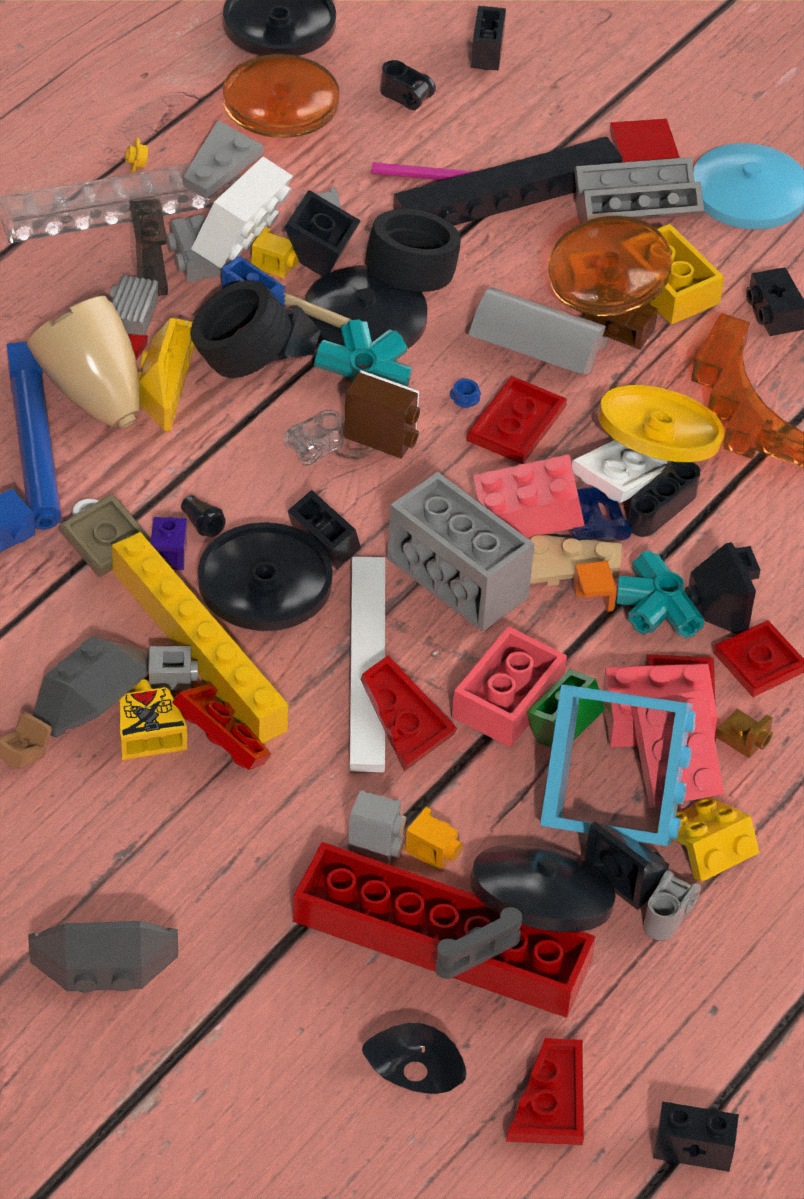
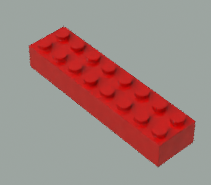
[292,842,596,1018]

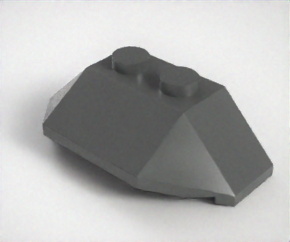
[33,636,149,738]
[28,921,178,993]

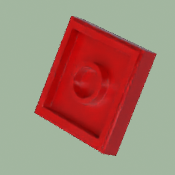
[713,620,804,697]

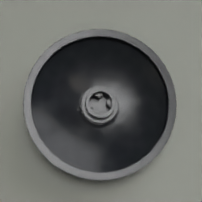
[223,0,336,58]
[305,266,428,349]
[198,522,333,631]
[470,844,616,932]

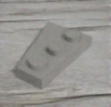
[183,120,264,199]

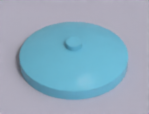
[693,143,804,229]

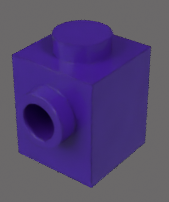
[151,517,187,570]

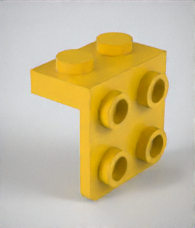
[656,797,760,882]

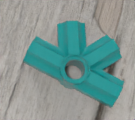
[314,319,413,387]
[616,550,704,639]

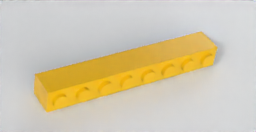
[112,532,289,744]

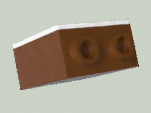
[344,370,420,459]

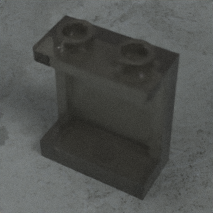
[129,199,168,296]

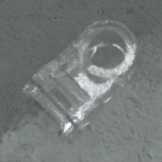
[282,410,344,466]

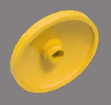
[598,385,725,462]

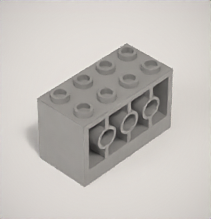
[387,472,535,632]

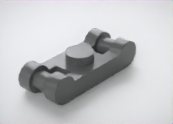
[435,907,522,979]

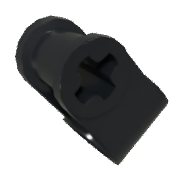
[380,60,436,110]

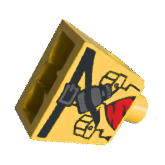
[120,679,187,760]

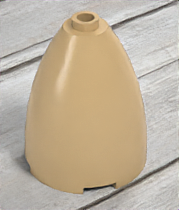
[27,296,140,430]

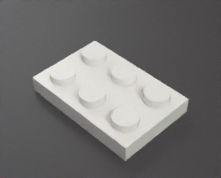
[572,440,675,503]

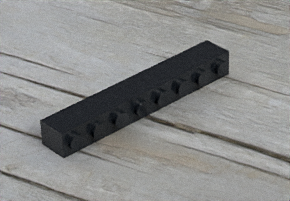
[393,136,623,226]

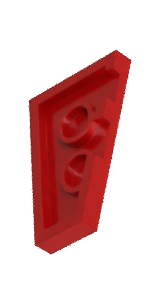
[361,655,457,771]
[172,683,271,770]
[506,1038,584,1145]

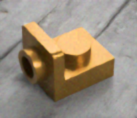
[717,709,773,758]

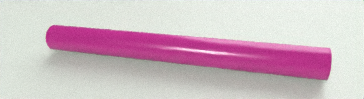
[372,162,476,180]

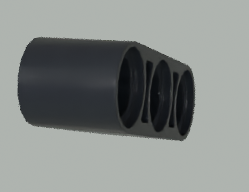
[627,462,701,537]

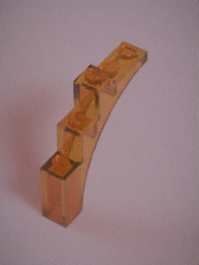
[691,313,804,467]

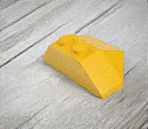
[138,318,195,432]

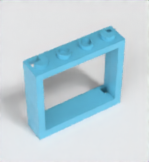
[540,684,696,846]

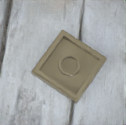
[59,494,151,577]

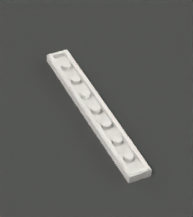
[350,556,385,772]

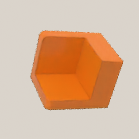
[573,561,617,612]

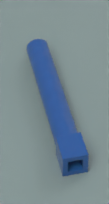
[7,342,62,530]

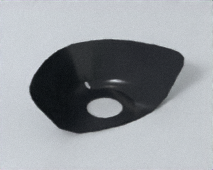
[362,1023,467,1094]

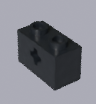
[471,5,506,71]
[746,267,804,336]
[287,490,361,569]
[653,1101,739,1172]

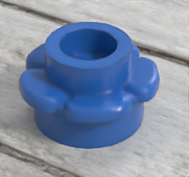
[450,379,481,408]

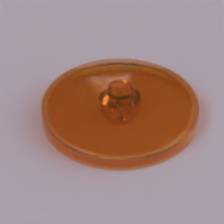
[223,54,339,138]
[548,216,672,316]

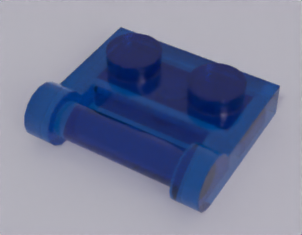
[570,487,632,541]

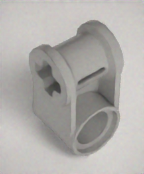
[643,870,701,940]

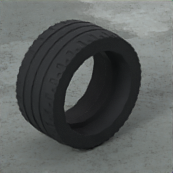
[366,209,461,292]
[190,280,291,378]

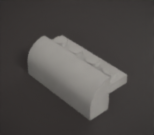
[574,157,704,224]
[468,287,609,375]

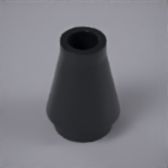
[181,495,226,537]

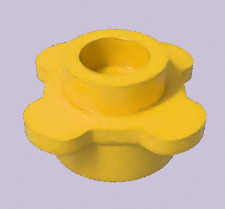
[125,137,148,173]

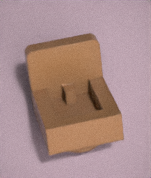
[0,712,52,769]

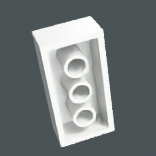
[191,157,293,269]

